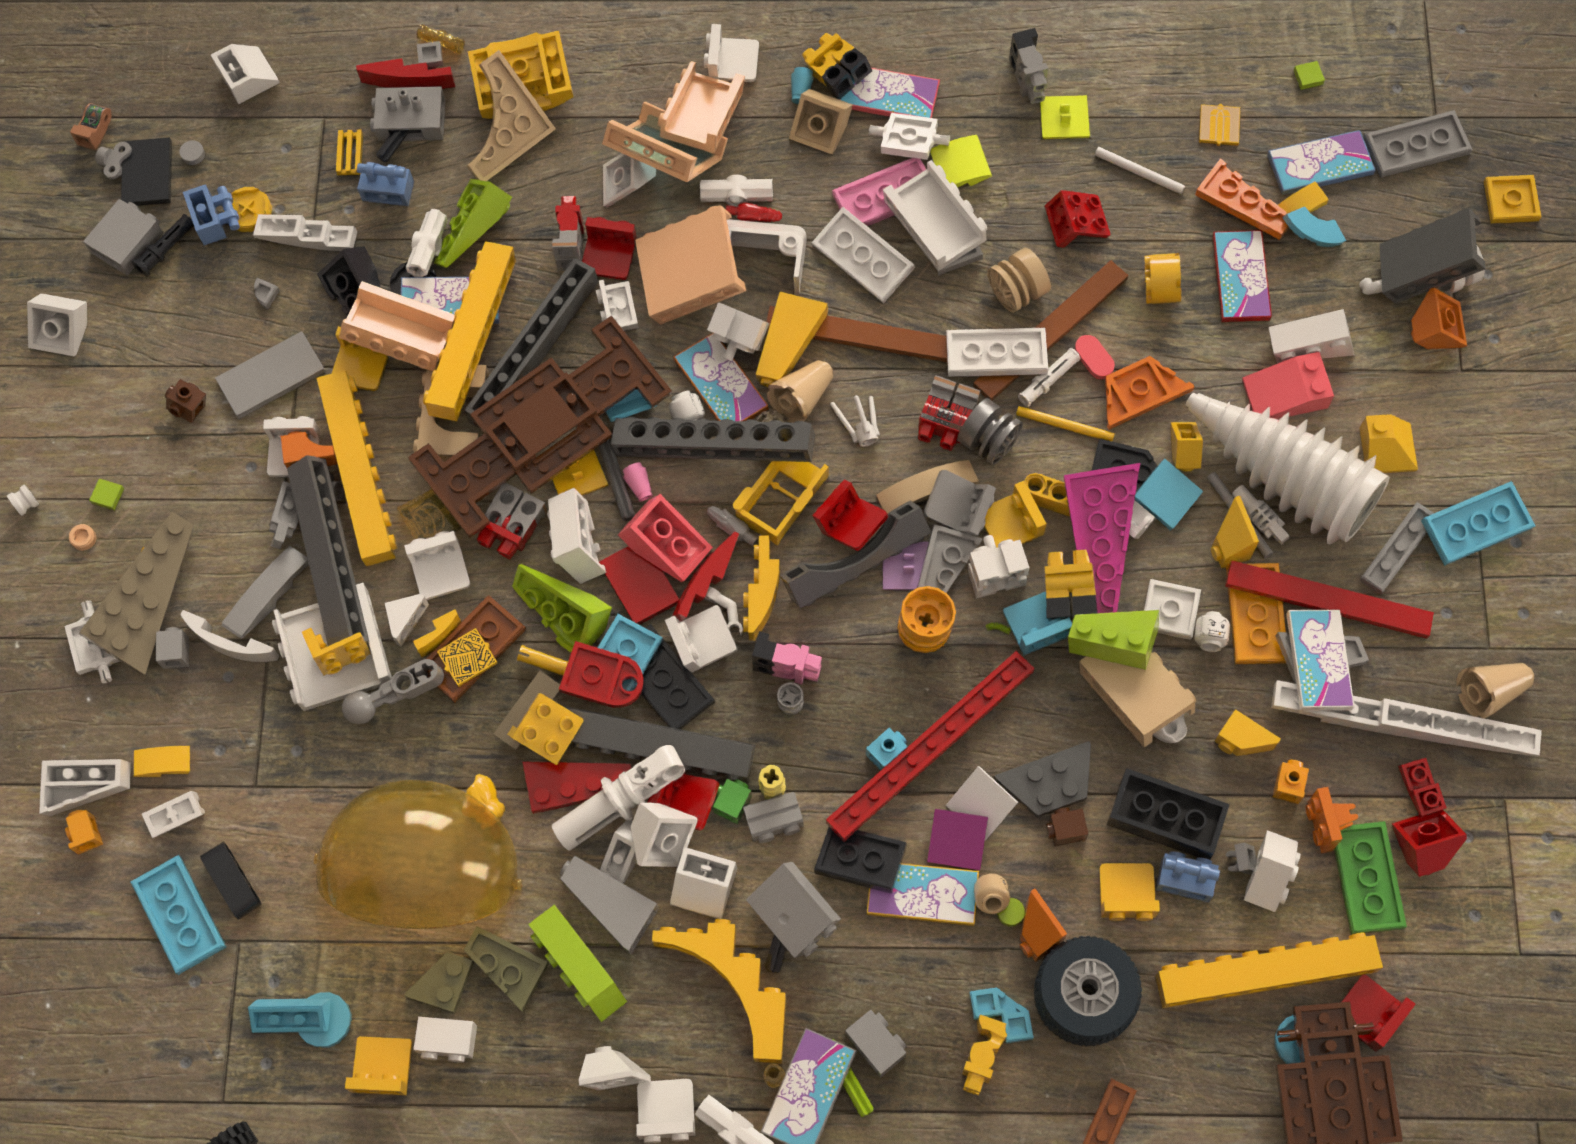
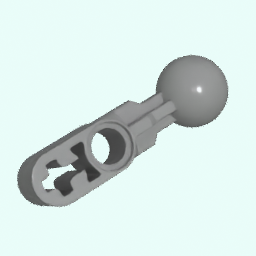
[342,659,444,724]

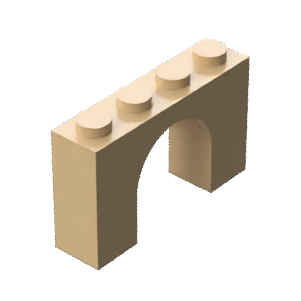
[413,363,490,462]

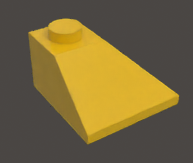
[1359,414,1418,473]
[1211,496,1259,569]

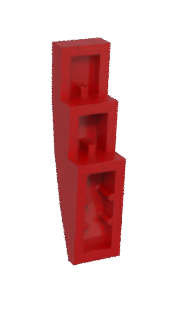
[356,58,456,89]
[672,532,739,622]

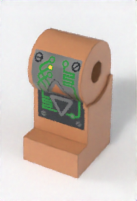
[70,103,112,150]

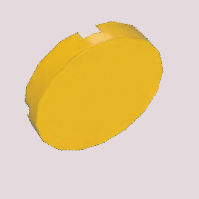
[223,187,272,232]

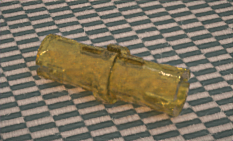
[417,24,465,54]

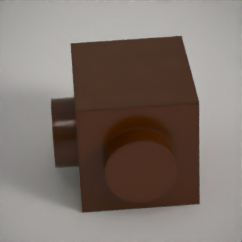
[1046,808,1089,846]

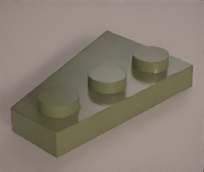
[464,926,549,1012]

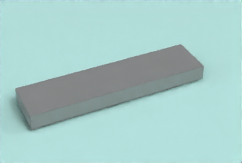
[1359,502,1434,595]

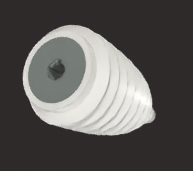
[1186,393,1390,545]

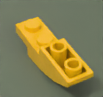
[743,535,780,641]

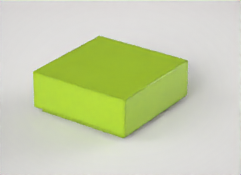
[1293,61,1325,90]
[89,479,125,511]

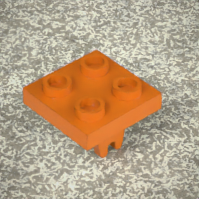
[1305,787,1359,854]

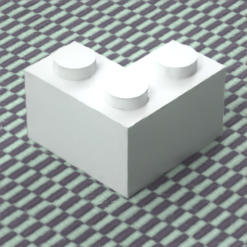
[1244,830,1301,912]

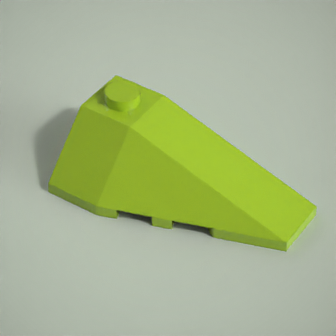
[512,564,612,652]

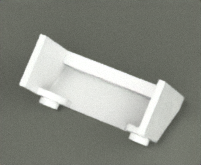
[727,219,807,295]

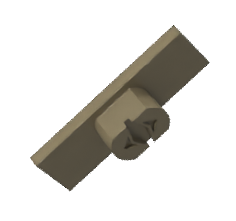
[493,671,560,751]

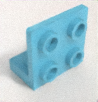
[1003,591,1072,656]

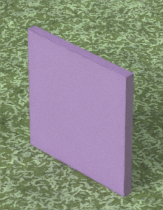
[883,542,929,590]

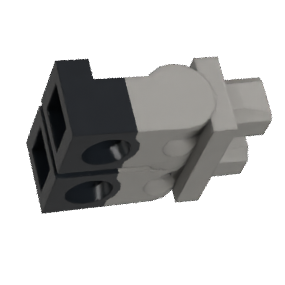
[1009,28,1048,104]

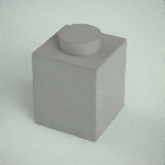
[156,627,189,669]

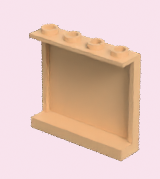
[635,205,746,325]

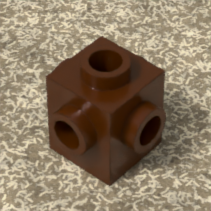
[165,379,206,423]

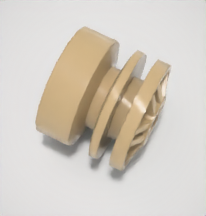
[987,247,1051,313]

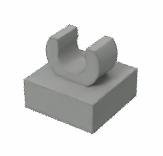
[417,41,443,70]
[1226,843,1257,875]

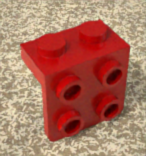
[582,217,637,280]
[812,479,888,551]
[647,774,719,831]

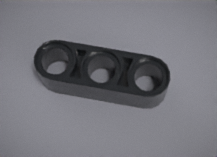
[200,842,262,920]

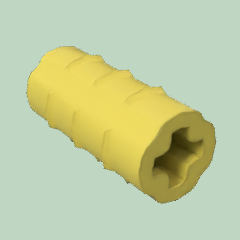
[758,765,786,800]

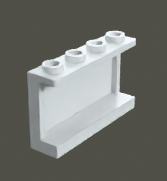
[883,160,987,271]

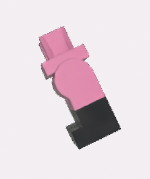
[752,631,822,685]

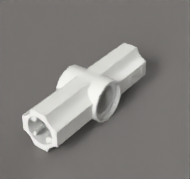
[700,175,773,206]
[406,209,447,277]
[695,1095,774,1144]

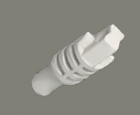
[1232,485,1289,545]

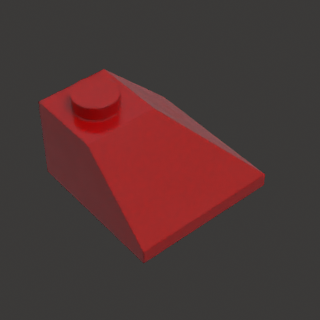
[1392,810,1467,877]

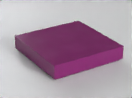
[927,809,988,870]

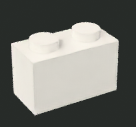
[414,1017,477,1063]

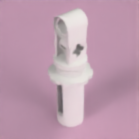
[552,745,685,851]

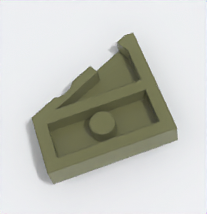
[405,952,474,1014]

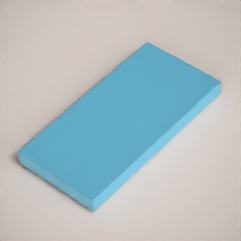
[1421,481,1535,566]
[131,855,226,975]

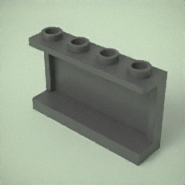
[1379,208,1486,304]

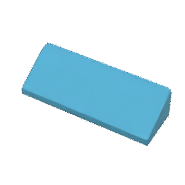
[248,998,331,1033]

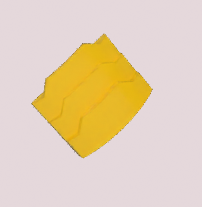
[468,31,574,119]

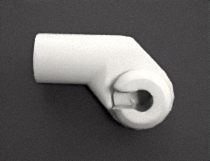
[1359,278,1382,295]

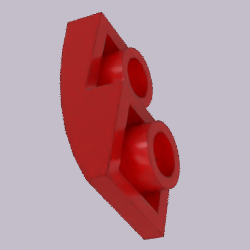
[1398,758,1447,816]

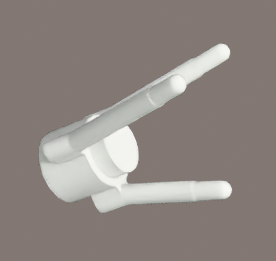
[830,395,880,447]

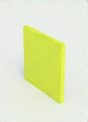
[1040,95,1090,139]

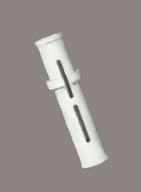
[1018,348,1081,407]

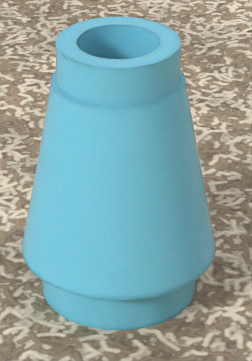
[791,67,814,104]

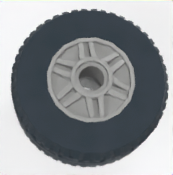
[1034,936,1142,1046]

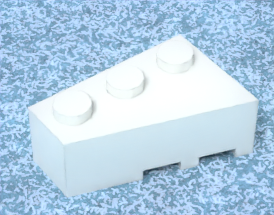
[1269,309,1354,363]
[547,488,606,584]
[39,759,131,816]

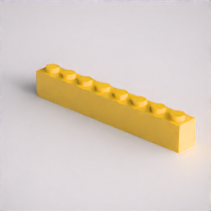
[423,241,516,421]
[317,370,398,567]
[1155,933,1383,1008]

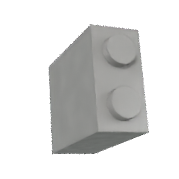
[83,199,163,276]

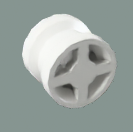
[7,484,39,516]

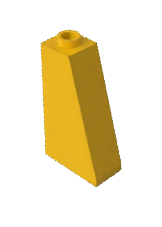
[756,292,828,387]

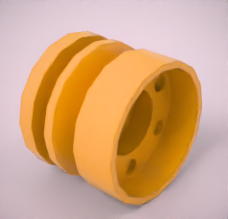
[897,586,956,653]

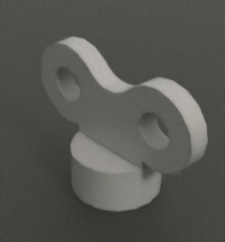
[95,142,132,179]

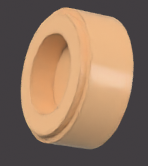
[69,524,96,551]

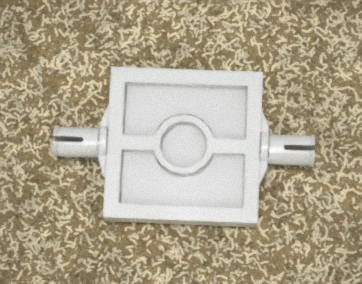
[869,113,950,160]
[65,601,120,683]

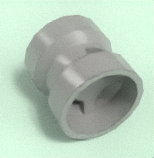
[777,682,804,715]

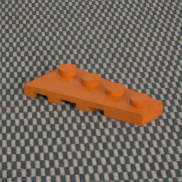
[1195,158,1289,240]

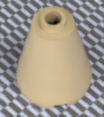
[767,360,833,423]
[1456,663,1534,719]

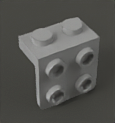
[924,470,996,535]

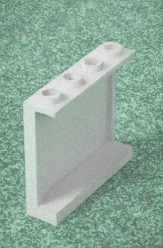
[272,583,392,711]

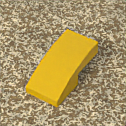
[1278,181,1329,213]
[413,610,461,658]
[134,746,190,777]

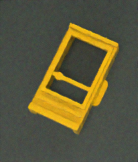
[733,439,829,546]

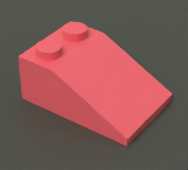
[1242,352,1334,419]
[618,494,713,582]

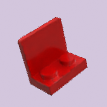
[1044,190,1111,248]
[1341,974,1416,1052]

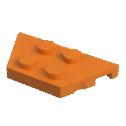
[1105,356,1194,430]

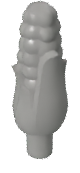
[707,506,759,546]

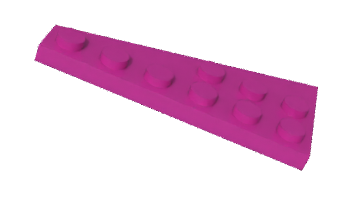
[1063,463,1140,613]

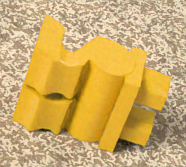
[962,1015,1007,1096]

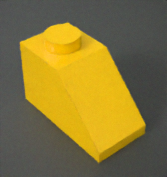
[1170,422,1203,471]
[1214,709,1281,756]

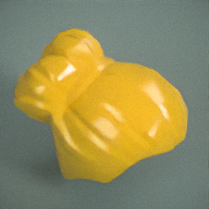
[462,774,505,829]

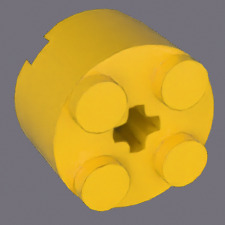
[1144,253,1181,304]

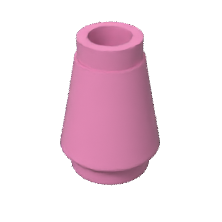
[623,462,653,502]

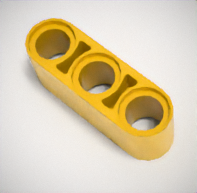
[1024,473,1070,517]

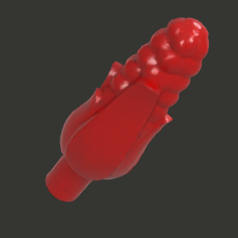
[725,202,782,222]

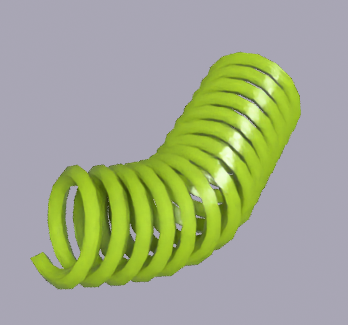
[985,622,1011,635]

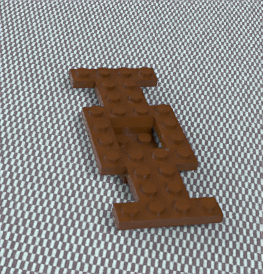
[408,315,672,538]

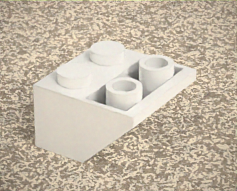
[211,44,280,104]
[670,847,737,919]

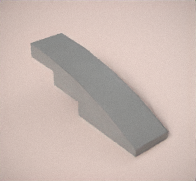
[222,546,309,639]

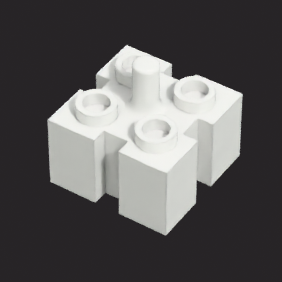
[707,302,770,361]
[968,535,1029,598]

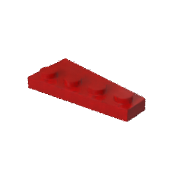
[523,762,632,814]

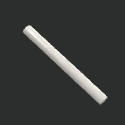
[1095,147,1185,194]

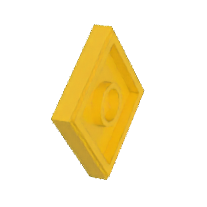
[1483,175,1541,224]

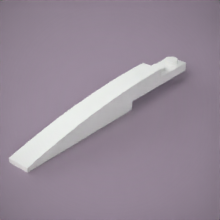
[1271,680,1542,757]

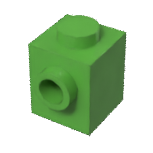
[713,779,752,824]

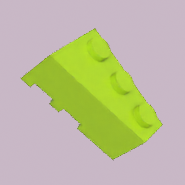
[1068,610,1159,670]

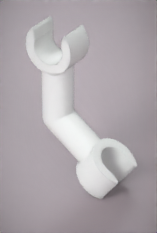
[705,586,743,636]

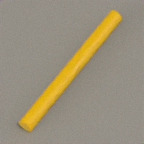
[1016,406,1115,442]

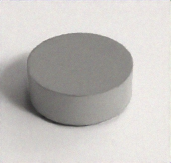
[179,140,205,165]

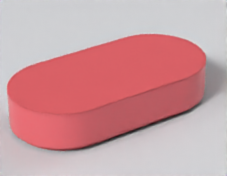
[1075,335,1115,380]

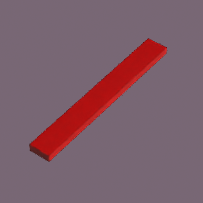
[1225,560,1434,639]

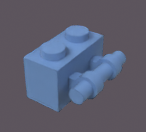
[357,162,414,206]
[183,184,240,245]
[1156,851,1220,902]

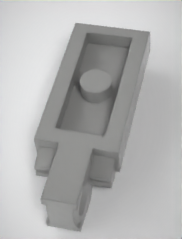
[269,481,299,549]

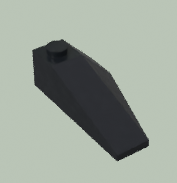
[317,246,381,315]

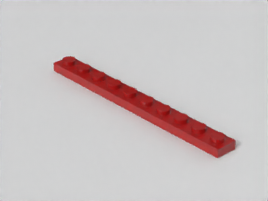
[826,651,1035,841]

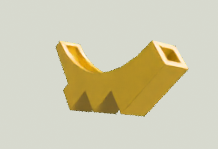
[652,919,786,1064]

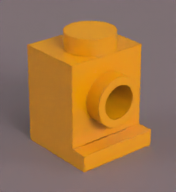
[1272,760,1309,804]
[65,810,103,855]

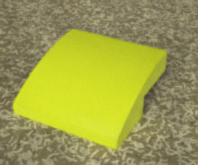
[930,135,992,188]

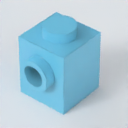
[866,728,907,771]

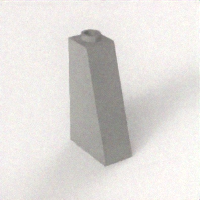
[560,856,659,955]

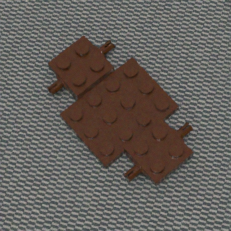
[1275,1002,1403,1144]

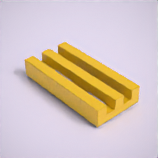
[336,129,363,175]

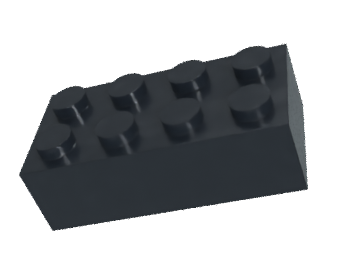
[1106,768,1230,860]

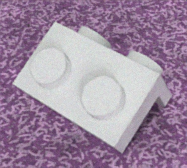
[596,280,639,331]

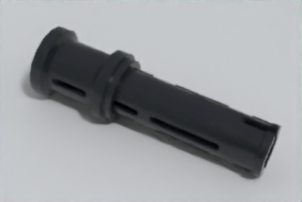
[131,214,194,277]

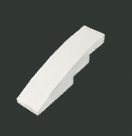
[253,214,357,251]

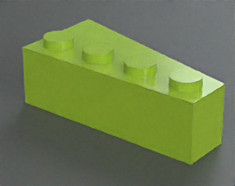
[528,904,627,1022]

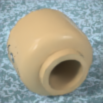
[974,874,1010,914]

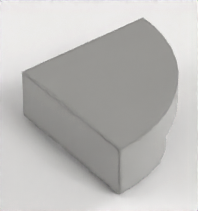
[254,278,280,310]

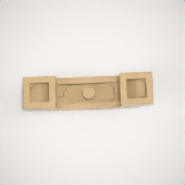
[876,460,979,514]

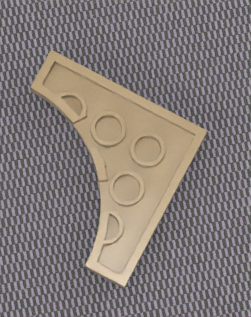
[466,50,556,181]

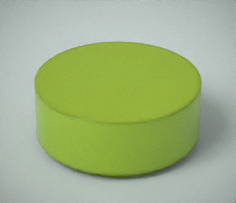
[997,898,1025,927]

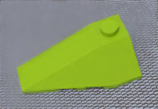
[434,179,512,268]

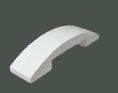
[181,610,279,662]

